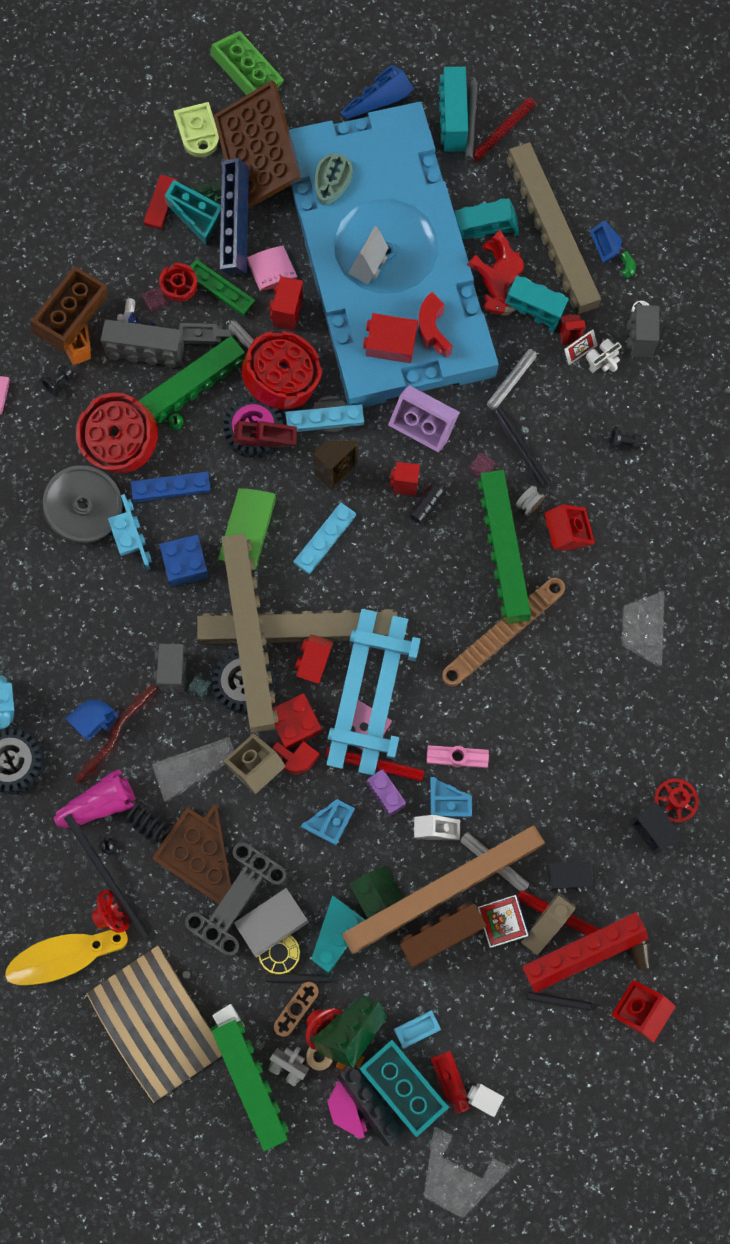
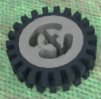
[212,651,275,714]
[0,729,45,794]

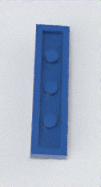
[131,472,211,502]

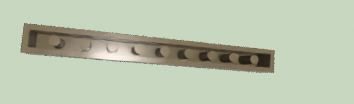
[507,142,601,314]
[222,533,278,733]
[197,609,397,644]

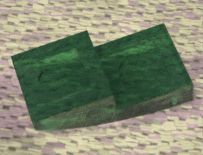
[190,180,222,201]

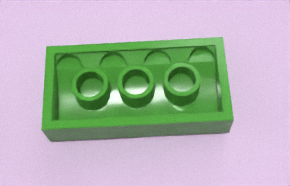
[210,31,284,95]
[218,488,276,571]

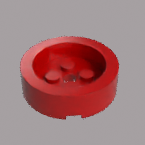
[242,331,322,409]
[76,393,158,474]

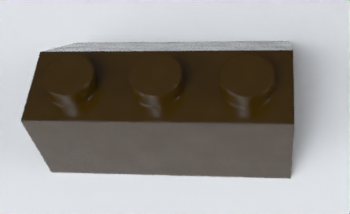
[313,440,358,490]

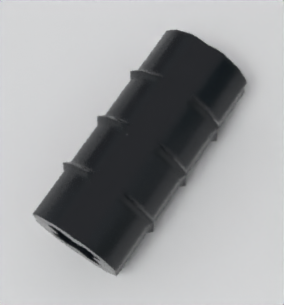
[408,484,444,525]

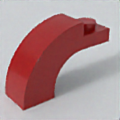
[418,292,453,358]

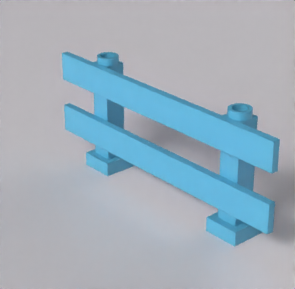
[327,609,421,775]

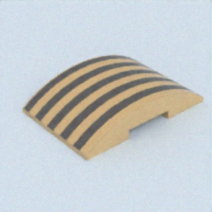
[86,946,222,1103]

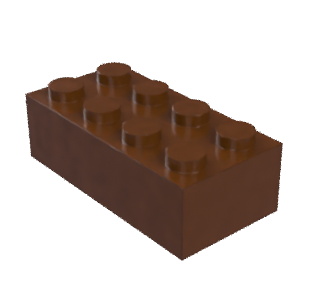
[31,266,107,352]
[399,902,487,969]

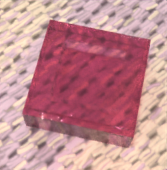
[142,286,167,312]
[469,453,496,476]

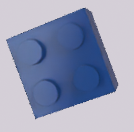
[159,535,209,587]

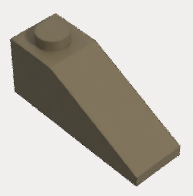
[521,892,576,955]

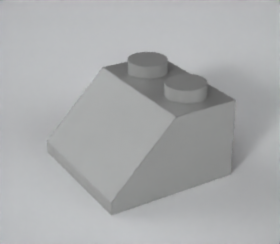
[348,226,388,285]

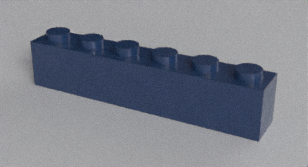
[220,158,249,276]

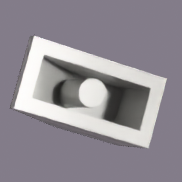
[414,815,460,840]

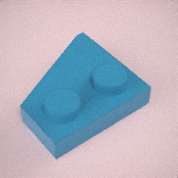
[430,777,472,818]
[301,799,355,846]

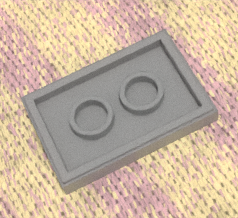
[234,888,309,958]

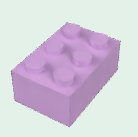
[388,385,460,452]

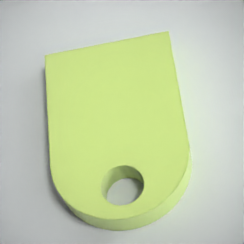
[174,102,219,157]

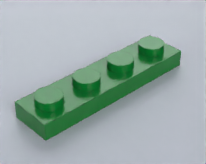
[190,259,256,317]

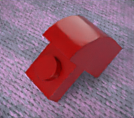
[272,741,320,774]

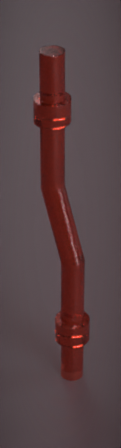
[74,684,157,783]

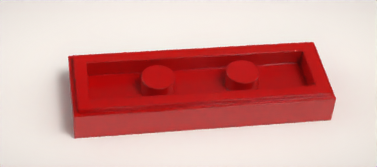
[143,175,178,230]

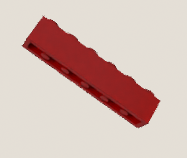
[522,912,648,993]

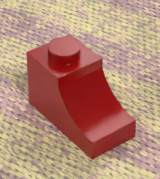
[558,314,586,346]

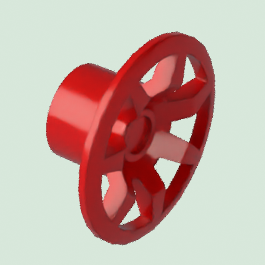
[654,779,699,823]
[92,890,129,933]
[306,1008,342,1050]

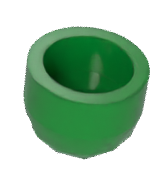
[168,414,184,430]

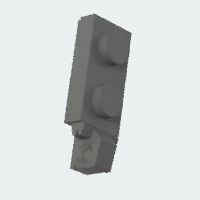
[179,323,232,345]

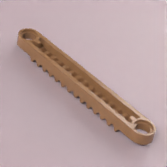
[442,578,565,687]

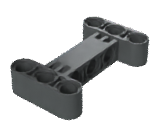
[185,843,286,956]

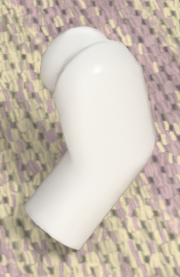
[117,298,135,323]

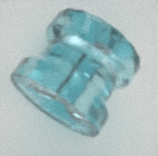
[188,674,212,699]

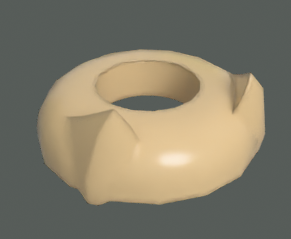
[306,1047,333,1071]

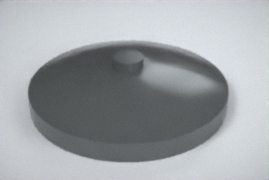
[42,465,122,543]

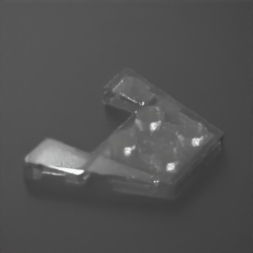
[424,1126,510,1218]

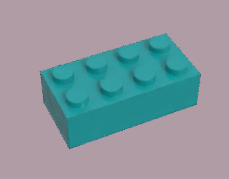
[439,67,468,152]
[359,1040,449,1137]

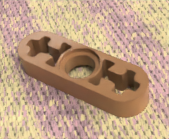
[274,982,319,1037]

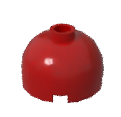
[159,263,198,303]

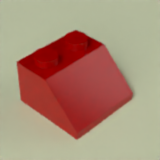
[545,504,595,551]
[611,980,676,1043]

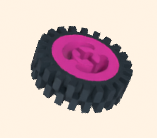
[223,396,283,458]

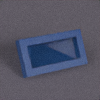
[590,221,622,263]

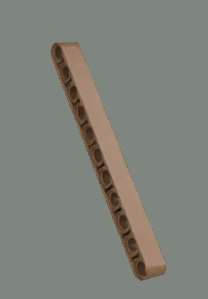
[342,825,545,954]

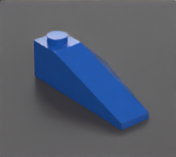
[340,65,414,119]

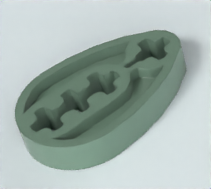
[315,154,353,205]

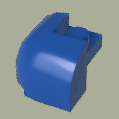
[65,699,120,741]

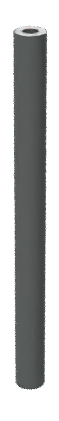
[465,80,478,160]

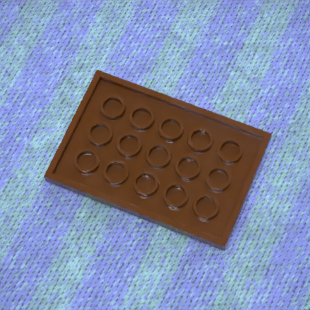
[213,80,302,209]

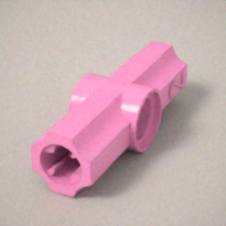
[426,745,489,768]

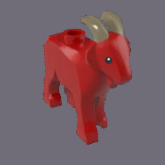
[467,230,524,316]

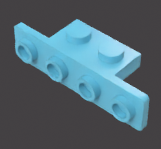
[108,494,152,570]

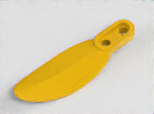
[5,930,128,986]

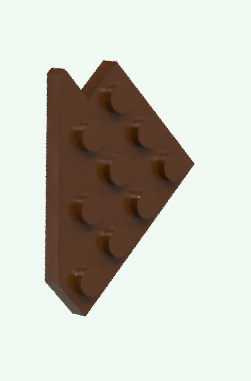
[151,804,232,904]

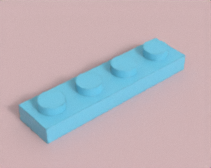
[286,404,364,432]
[293,503,356,575]

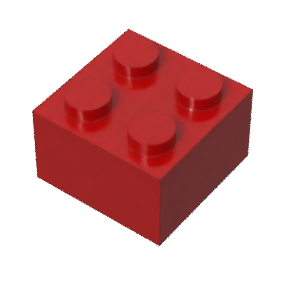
[269,276,304,331]
[272,693,322,750]

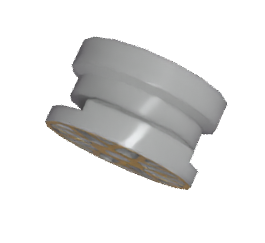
[515,486,545,516]

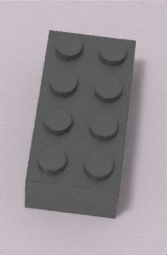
[101,319,185,368]

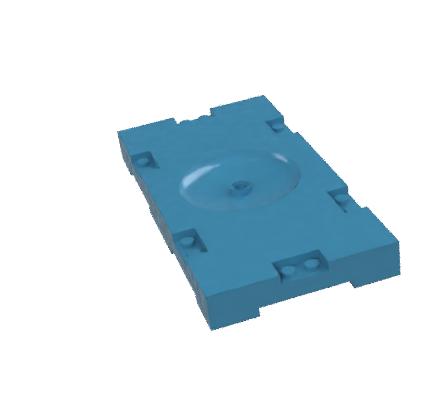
[289,102,499,408]

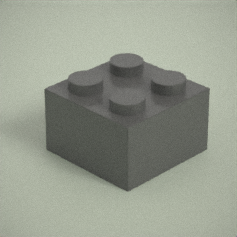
[627,305,659,357]
[154,644,187,693]

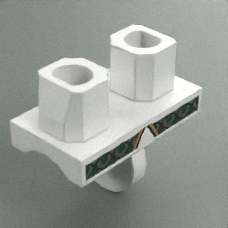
[586,339,622,373]

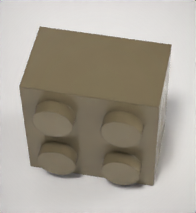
[224,733,286,794]

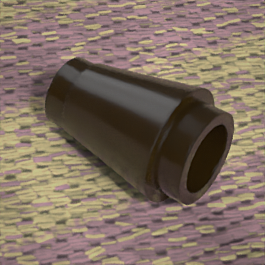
[629,940,650,970]

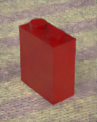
[363,313,418,363]

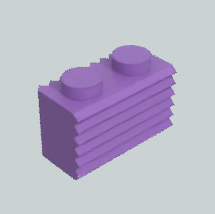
[367,769,406,816]

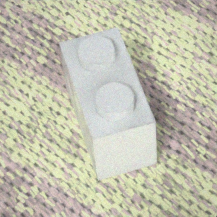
[467,1083,504,1117]

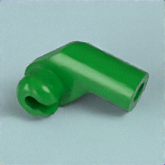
[620,251,636,278]

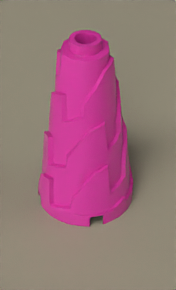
[54,769,136,829]

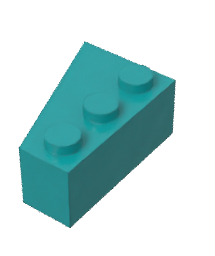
[165,180,221,245]
[455,199,520,239]
[505,276,569,333]
[311,895,365,974]

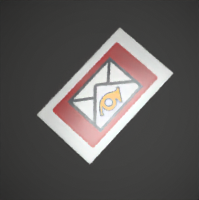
[564,330,598,365]

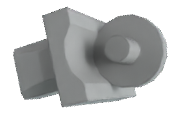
[268,1046,310,1086]

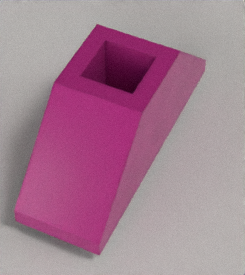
[328,1080,367,1139]

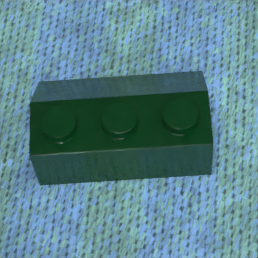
[349,866,415,941]

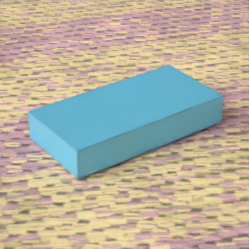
[394,1010,441,1049]

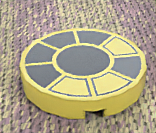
[259,935,300,974]

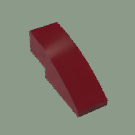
[234,421,297,447]

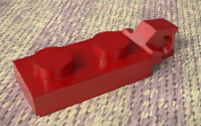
[431,1051,470,1114]

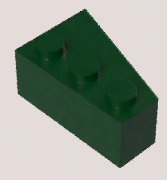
[311,996,387,1068]

